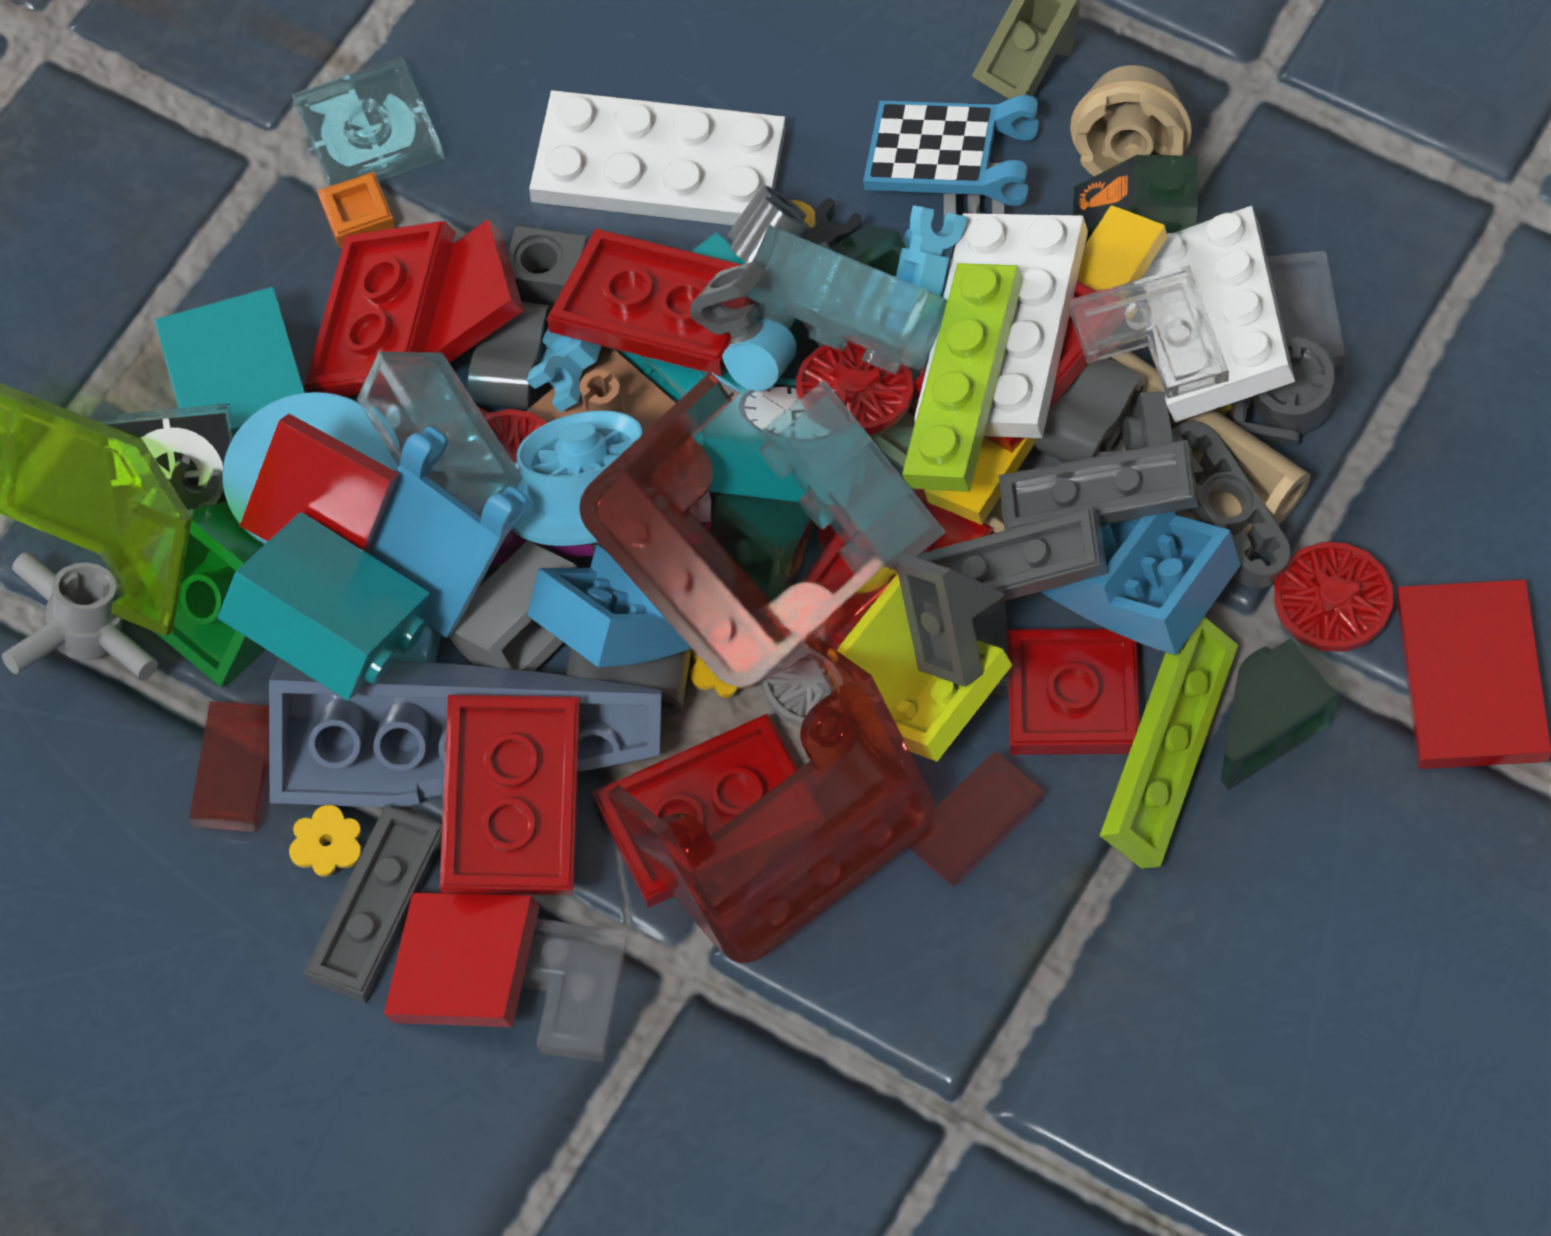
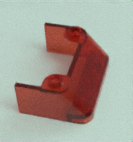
[579,371,898,688]
[608,637,934,963]

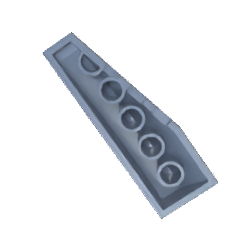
[269,658,662,808]

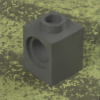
[506,225,587,308]

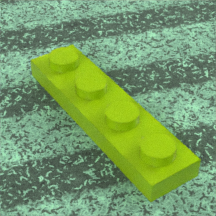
[902,263,1023,492]
[1099,616,1238,869]

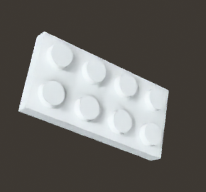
[529,90,786,225]
[1142,206,1295,422]
[914,213,1088,438]

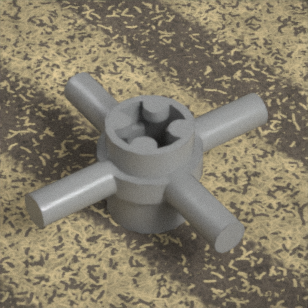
[2,552,158,681]

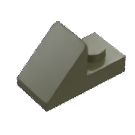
[971,0,1081,99]

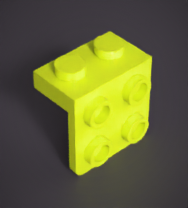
[832,573,1012,762]

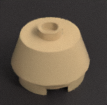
[1070,65,1192,184]

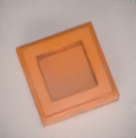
[317,171,395,249]

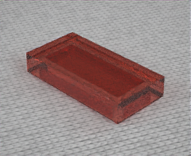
[189,701,269,832]
[906,751,1043,887]

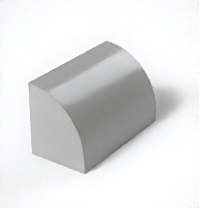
[449,540,577,671]

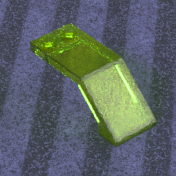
[0,383,192,636]

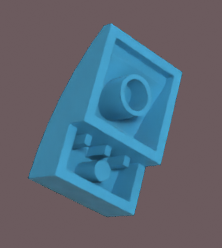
[1040,511,1241,656]
[527,544,770,668]

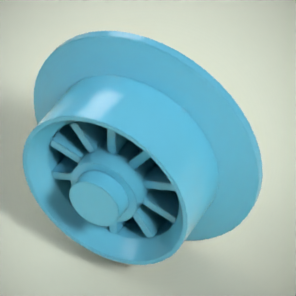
[222,392,400,545]
[512,411,680,552]

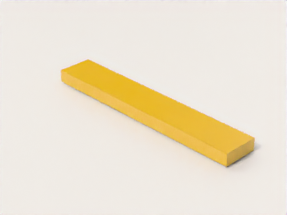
[924,205,1167,525]

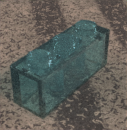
[745,225,947,375]
[357,352,522,516]
[757,380,946,583]

